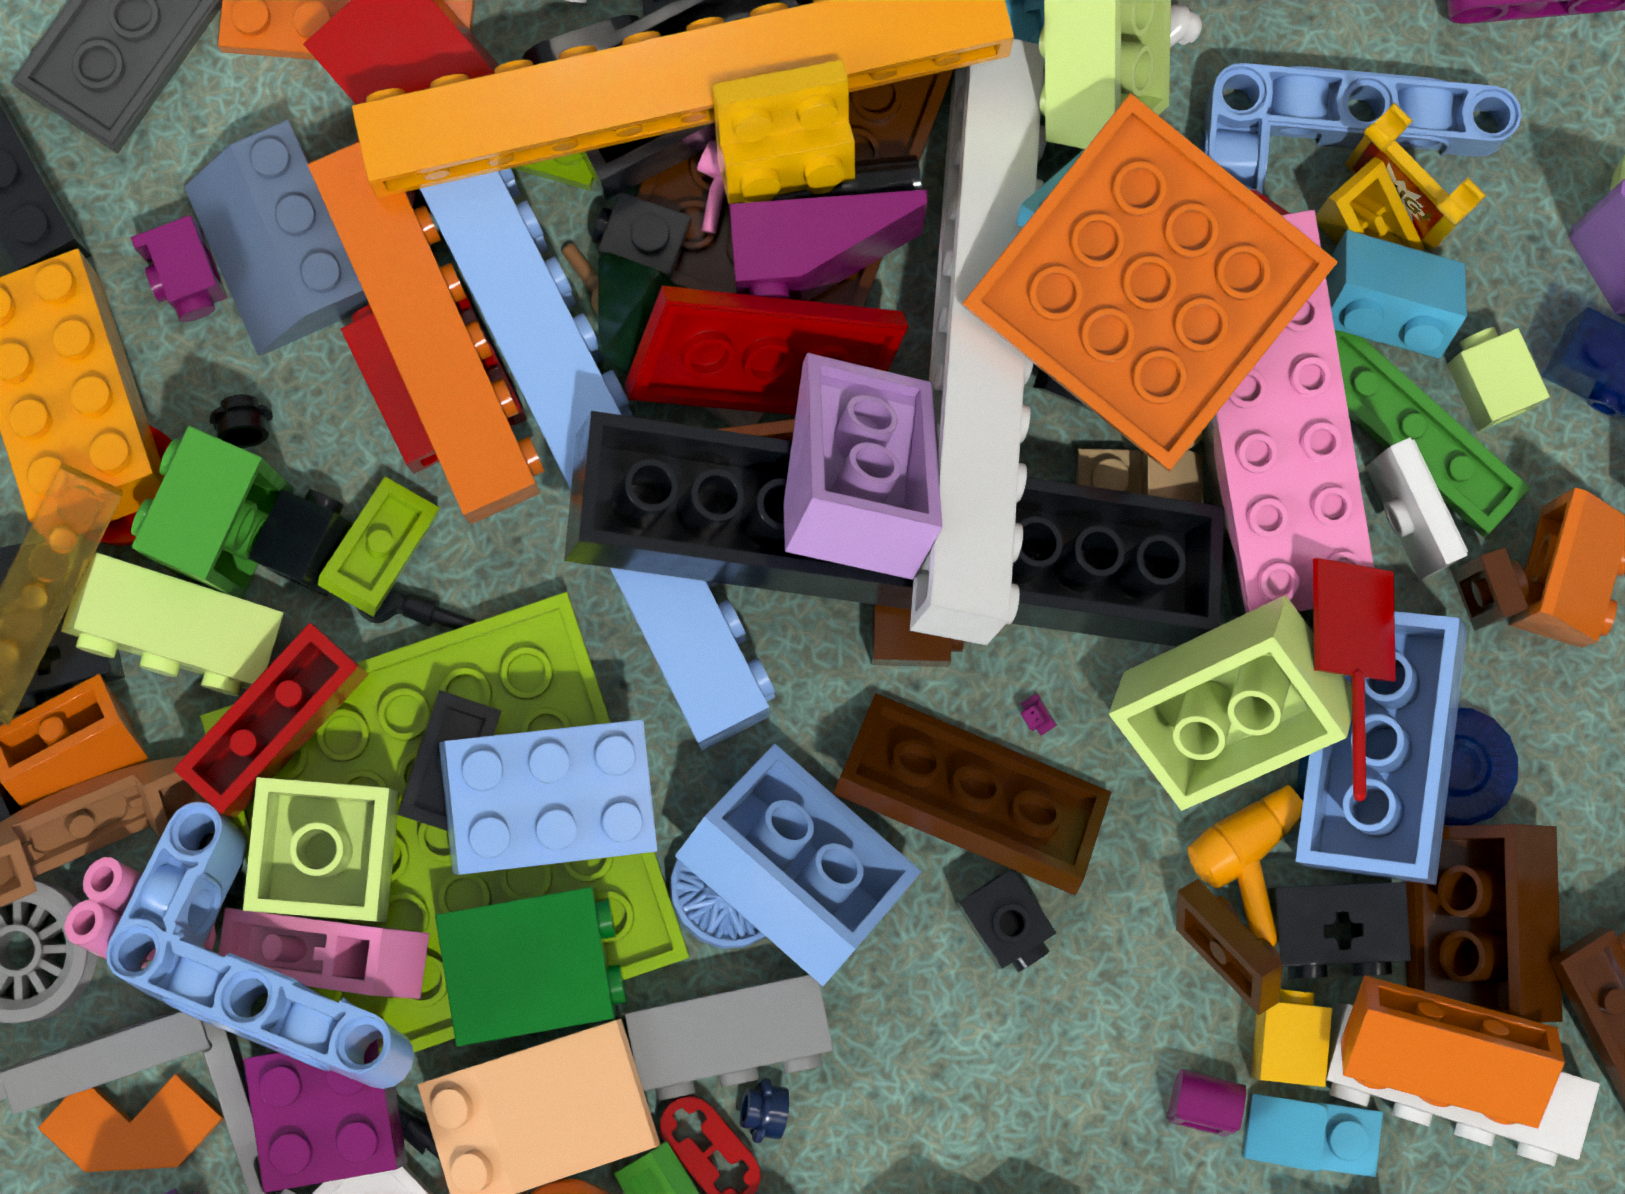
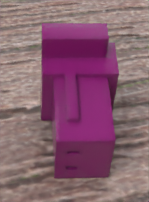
[1020,693,1057,736]

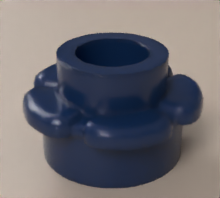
[740,1078,789,1143]

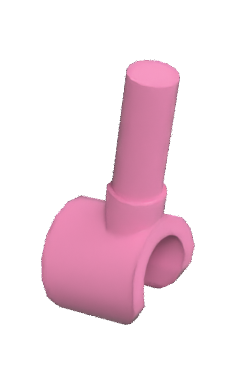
[697,140,726,234]

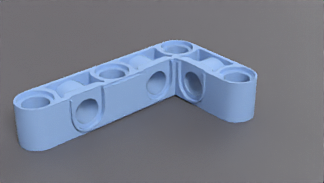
[1199,63,1522,194]
[106,802,414,1089]

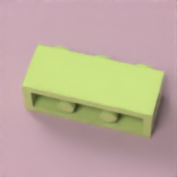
[61,553,284,696]

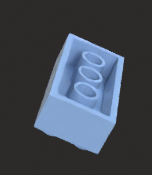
[1295,611,1468,885]

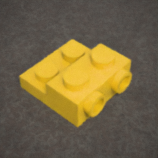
[712,59,855,204]

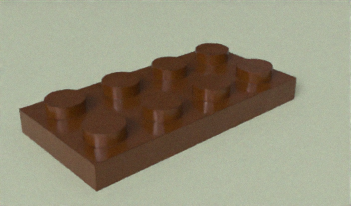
[833,693,1111,896]

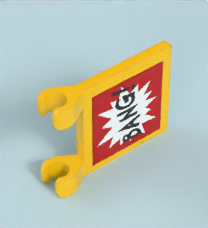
[1344,102,1487,252]

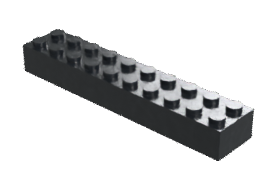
[564,411,1224,647]

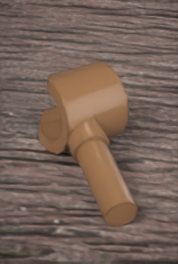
[562,243,628,322]

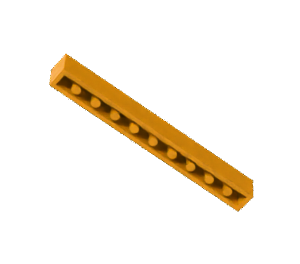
[352,0,1014,198]

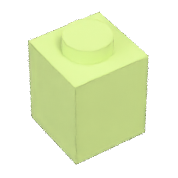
[1447,327,1550,432]

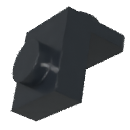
[592,192,692,281]

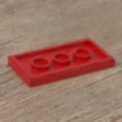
[624,286,909,415]

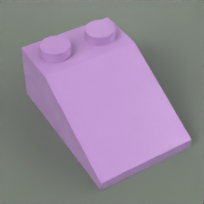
[784,353,943,580]

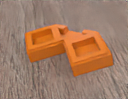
[38,1073,224,1172]

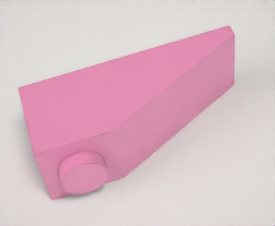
[218,908,429,999]

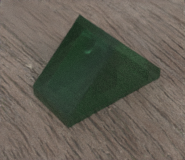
[598,252,678,376]

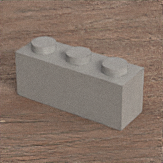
[625,974,834,1101]

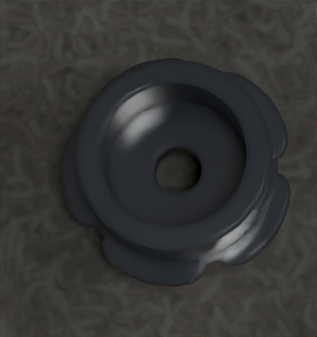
[209,394,273,448]

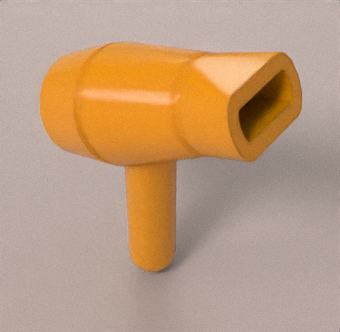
[1187,785,1303,947]

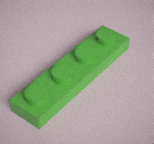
[1335,330,1531,537]

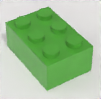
[131,425,294,599]

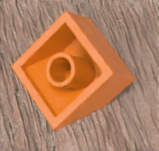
[1509,487,1625,648]

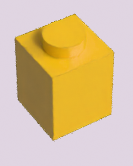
[1251,989,1332,1087]

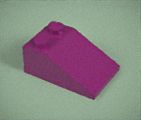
[730,190,927,301]

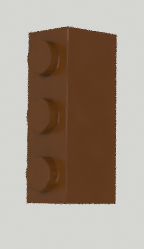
[1404,824,1563,1023]

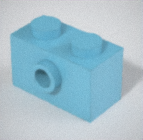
[1326,230,1467,359]

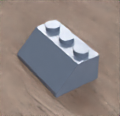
[184,119,369,356]

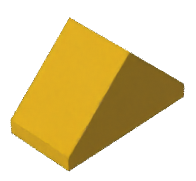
[1316,157,1425,251]

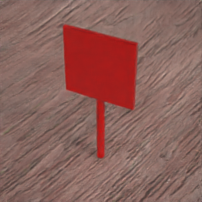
[1313,558,1396,802]

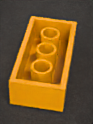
[0,248,164,543]

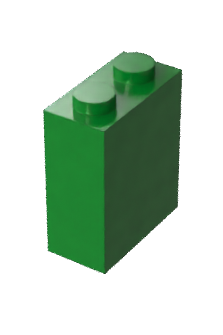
[435,887,627,1047]

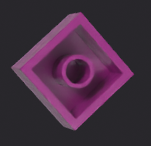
[244,1038,407,1193]

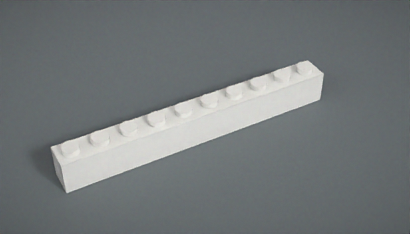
[910,39,1047,645]

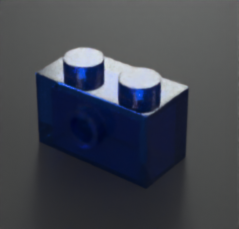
[1542,307,1625,418]

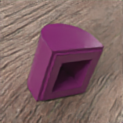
[1166,1069,1246,1137]

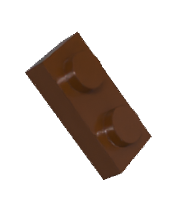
[1452,547,1530,631]
[1176,879,1283,1015]

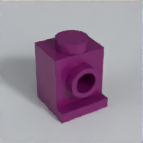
[130,215,228,322]

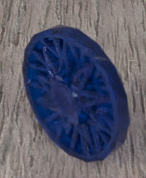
[1444,708,1518,826]

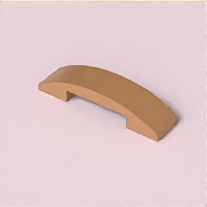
[0,755,213,907]

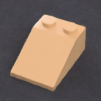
[417,1018,660,1194]

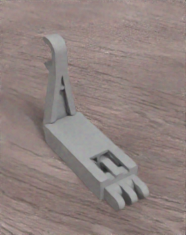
[0,1009,297,1194]

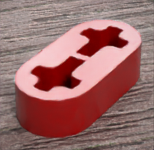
[660,1095,761,1194]

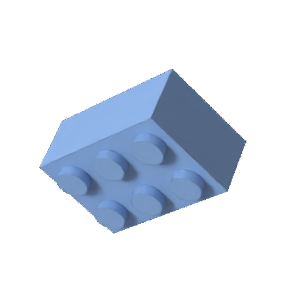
[439,719,657,875]
[675,744,922,986]

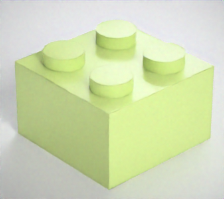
[243,777,400,922]

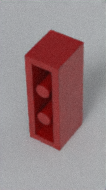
[173,623,369,818]

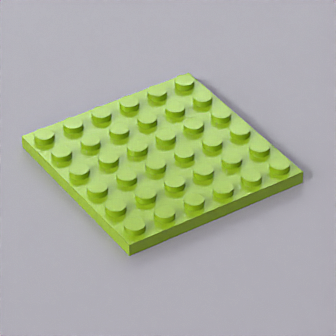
[200,592,690,1053]

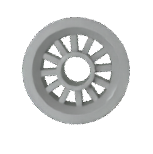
[0,880,98,1023]

